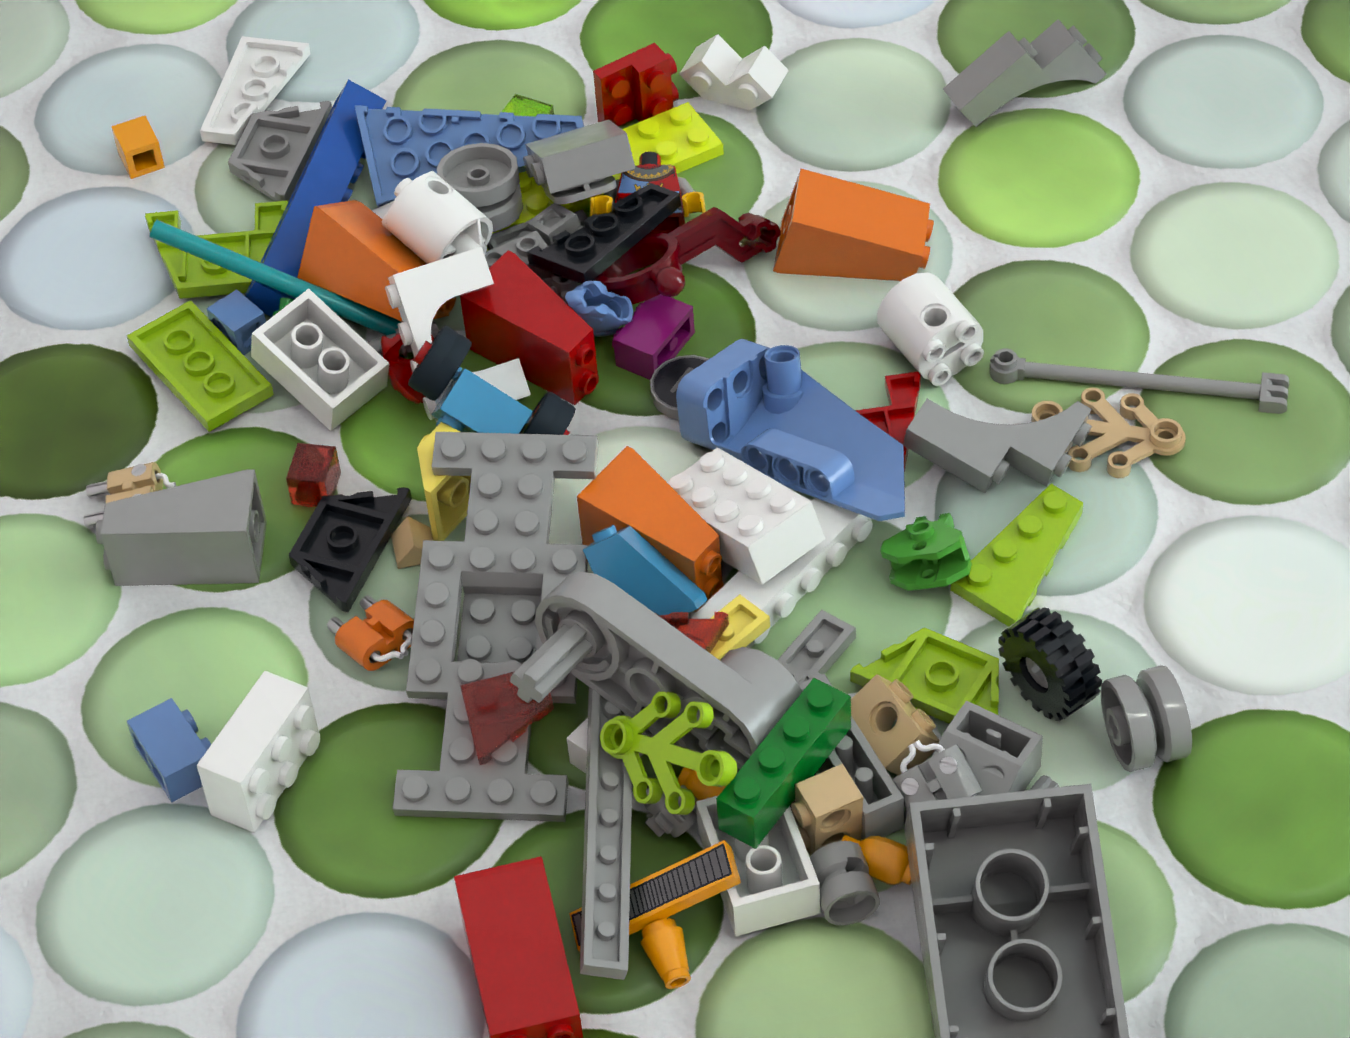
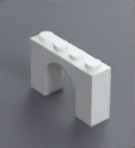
[385,246,531,423]

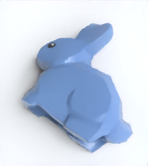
[565,281,633,337]

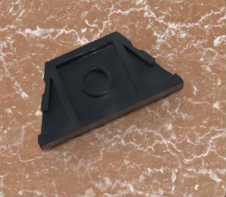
[289,487,412,612]

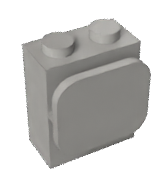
[523,120,635,204]

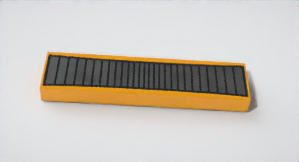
[569,840,741,952]

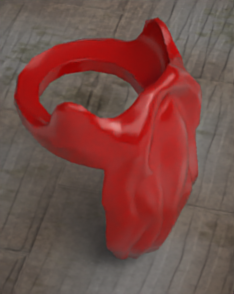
[381,333,434,404]

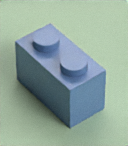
[127,698,211,803]

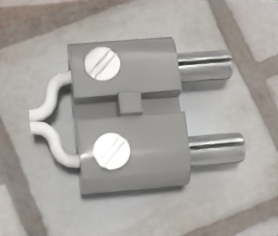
[892,740,983,812]

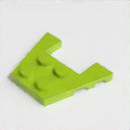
[145,200,288,299]

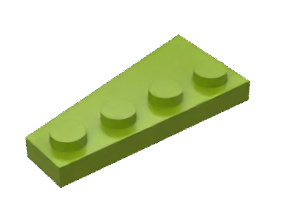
[950,483,1083,627]

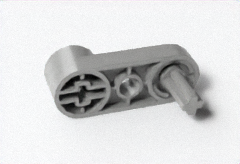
[510,572,802,772]

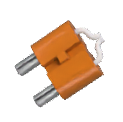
[327,595,414,671]

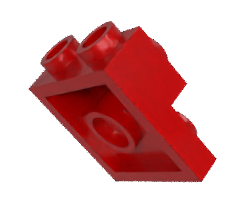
[593,42,679,127]

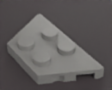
[228,101,332,201]

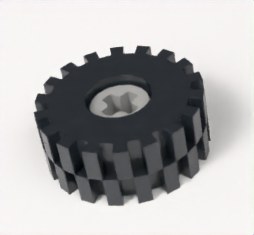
[998,607,1102,721]

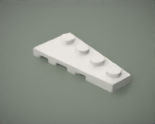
[200,36,311,145]

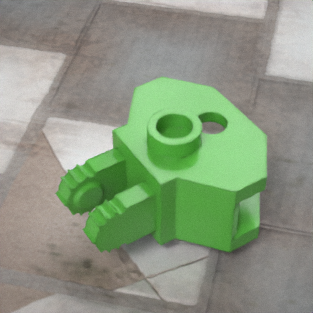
[880,513,972,591]

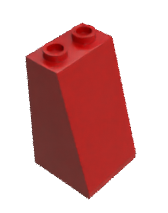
[460,250,599,405]
[454,856,583,1038]

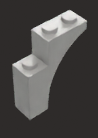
[943,19,1107,127]
[903,398,1092,493]

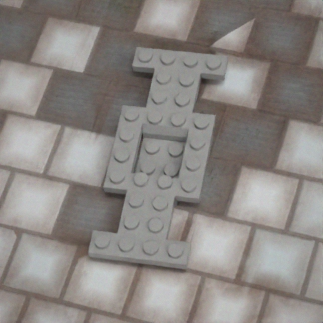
[393,432,598,822]

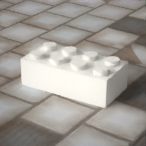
[668,447,825,585]

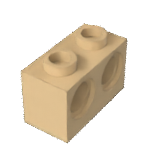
[791,763,863,856]

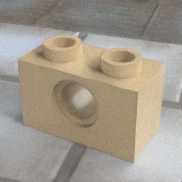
[851,674,940,775]

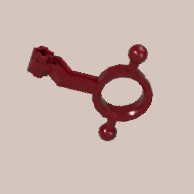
[593,207,781,305]

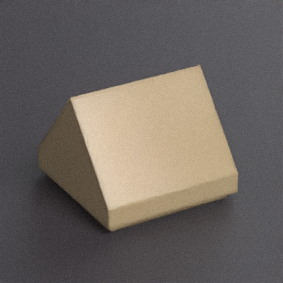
[391,516,433,569]

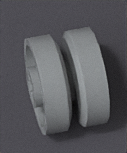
[437,143,523,232]
[1100,665,1192,772]

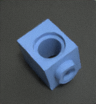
[206,289,266,355]

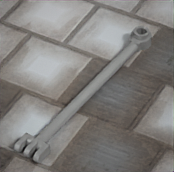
[990,348,1289,414]

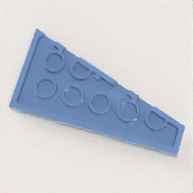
[355,105,584,207]

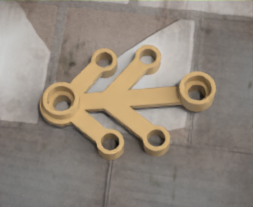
[1031,388,1186,478]

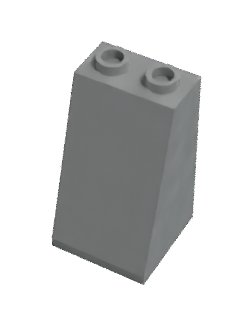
[96,469,267,586]

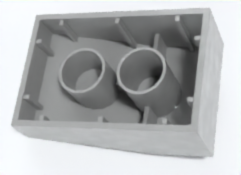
[904,784,1129,1038]

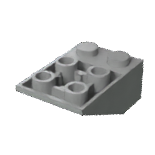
[904,700,1043,824]

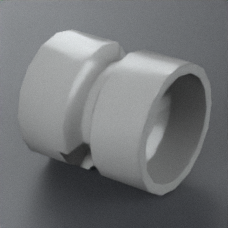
[810,841,880,925]

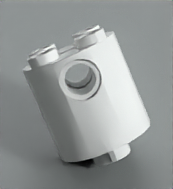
[382,171,493,264]
[877,272,984,386]

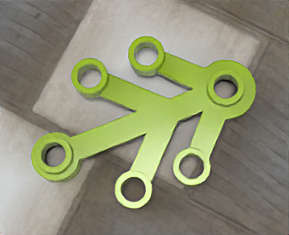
[600,691,737,815]

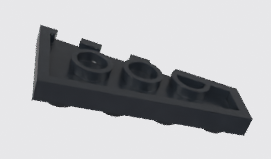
[527,183,682,284]

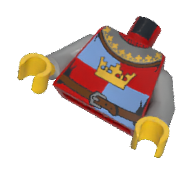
[590,152,706,234]

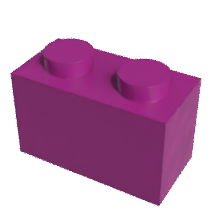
[612,294,695,380]

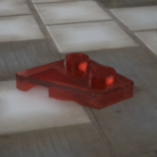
[460,671,554,765]

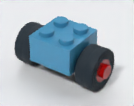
[408,326,576,435]

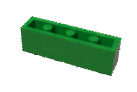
[716,678,851,849]

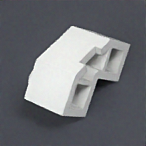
[679,34,789,111]

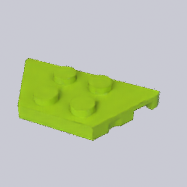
[850,627,999,724]

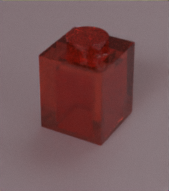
[286,443,341,507]

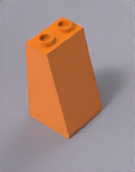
[773,169,934,281]
[297,200,456,322]
[577,446,724,612]

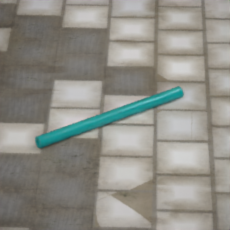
[149,219,402,336]

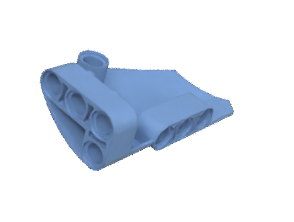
[676,339,905,521]

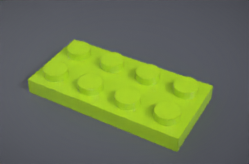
[126,300,274,432]

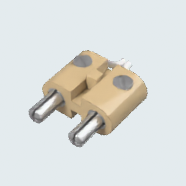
[83,462,176,528]

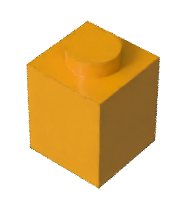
[111,115,165,179]

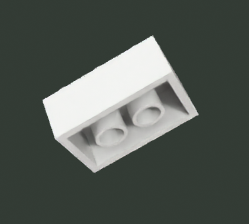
[251,289,389,431]
[197,671,320,833]
[696,795,821,937]

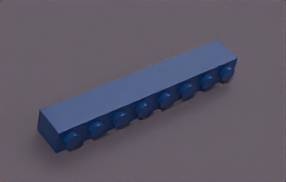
[245,79,386,317]

